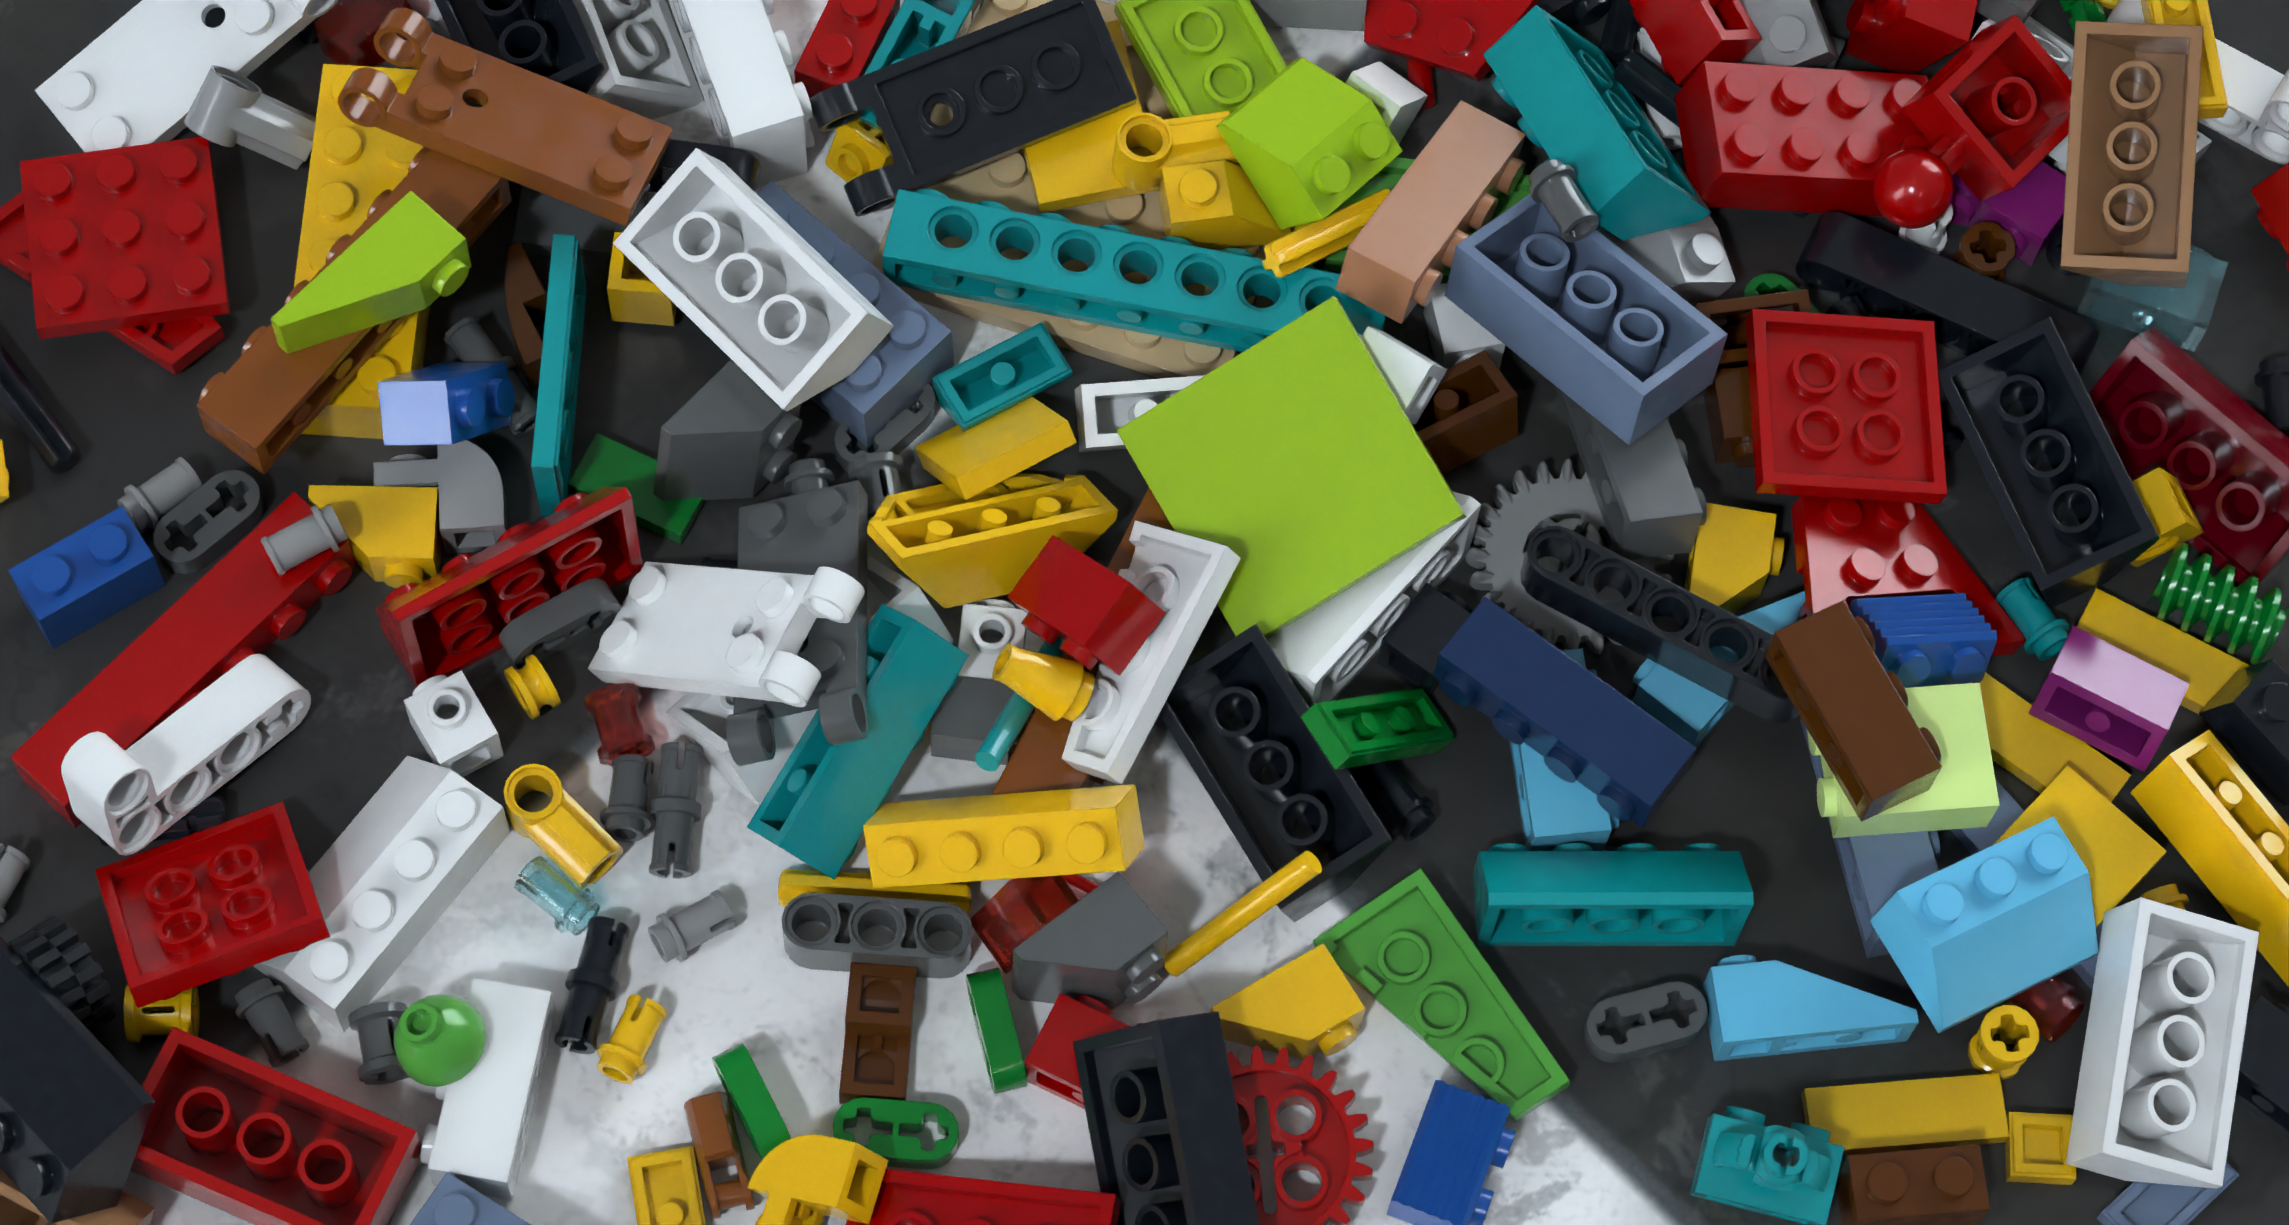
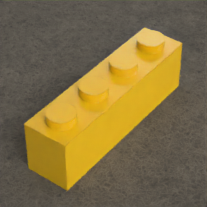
[2130,730,2289,987]
[863,784,1145,888]

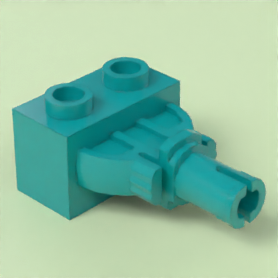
[1689,1106,1845,1225]

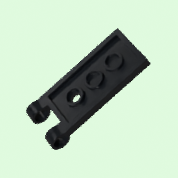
[809,0,1137,216]

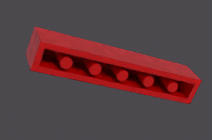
[10,491,356,829]

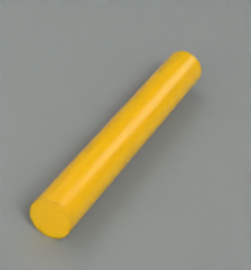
[1164,851,1322,977]

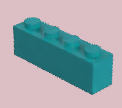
[747,604,969,879]

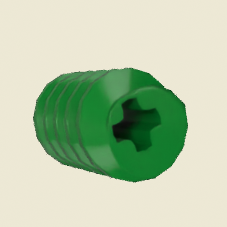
[2147,542,2289,665]

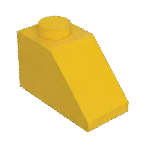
[1159,160,1291,251]
[308,485,442,588]
[1679,503,1784,631]
[1210,943,1365,1059]

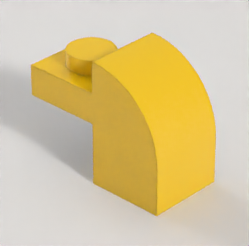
[747,1134,888,1225]

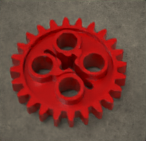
[1227,1046,1374,1225]

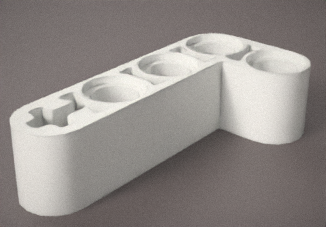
[2106,0,2289,165]
[61,653,311,856]

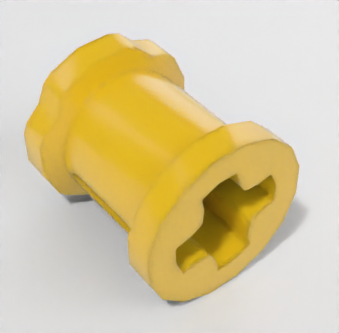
[123,984,200,1043]
[1968,1005,2039,1080]

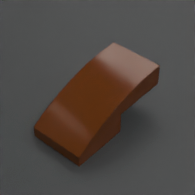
[505,242,547,391]
[839,962,917,1104]

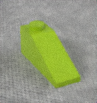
[271,191,472,354]

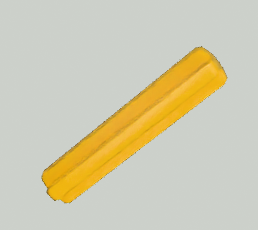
[1262,189,1390,278]
[778,869,972,915]

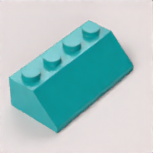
[1483,5,1711,240]
[1473,843,1754,946]

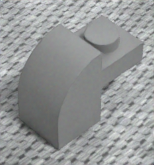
[373,440,509,554]

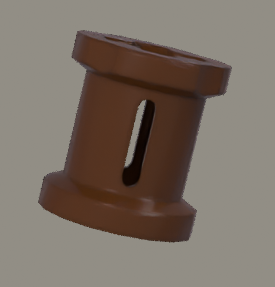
[1952,222,2015,282]

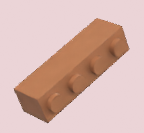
[1336,100,1526,324]

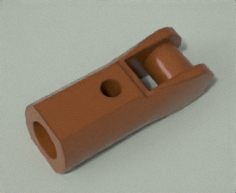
[684,1091,755,1219]

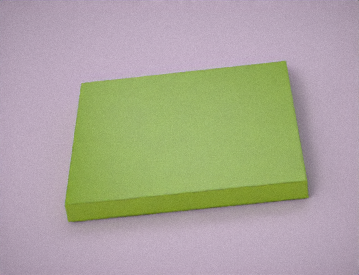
[1116,296,1467,639]

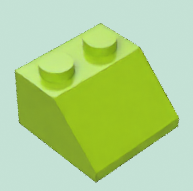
[1216,57,1403,230]

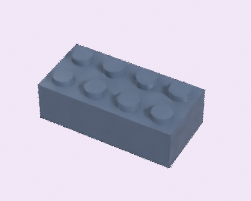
[756,180,954,448]
[1444,194,1728,445]

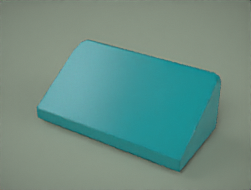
[932,322,1073,432]

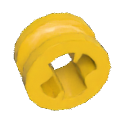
[504,654,561,720]

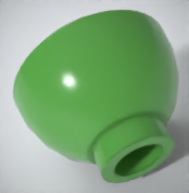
[394,994,486,1087]

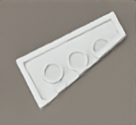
[1061,521,1241,785]

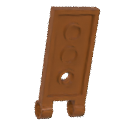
[338,8,673,226]

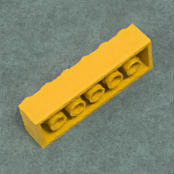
[294,64,430,439]

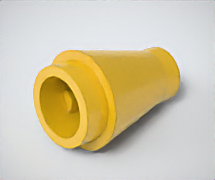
[992,644,1094,721]

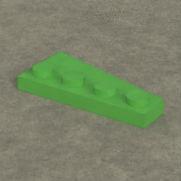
[1313,868,1570,1122]

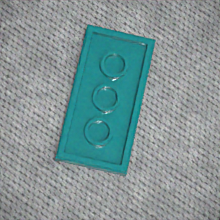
[531,234,587,517]

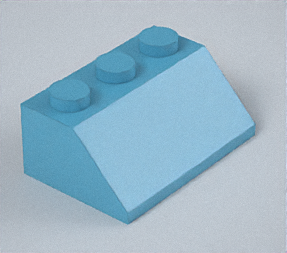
[1870,816,2099,1034]

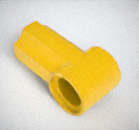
[1112,111,1239,191]
[503,764,623,891]

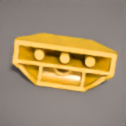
[867,473,1118,609]

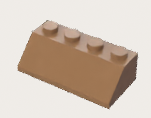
[2060,21,2203,288]

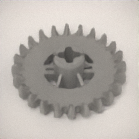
[1465,458,1675,654]

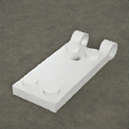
[34,0,339,152]
[588,561,865,707]

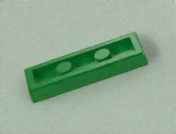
[1301,687,1455,770]

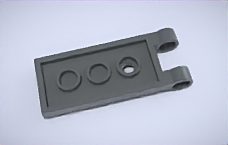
[725,480,869,766]

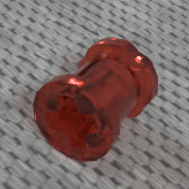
[583,683,656,766]

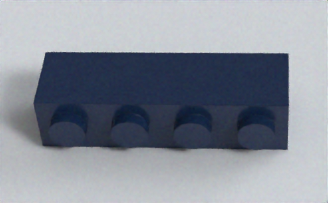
[1433,597,1697,828]

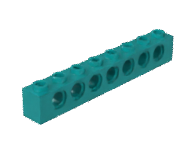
[882,189,1386,352]

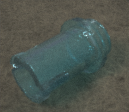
[514,856,600,936]

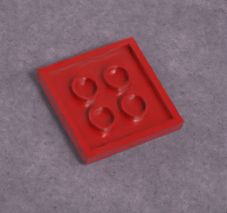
[19,137,231,340]
[1745,309,1947,504]
[95,801,330,1008]

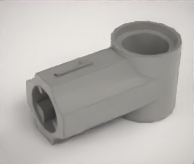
[184,65,316,170]

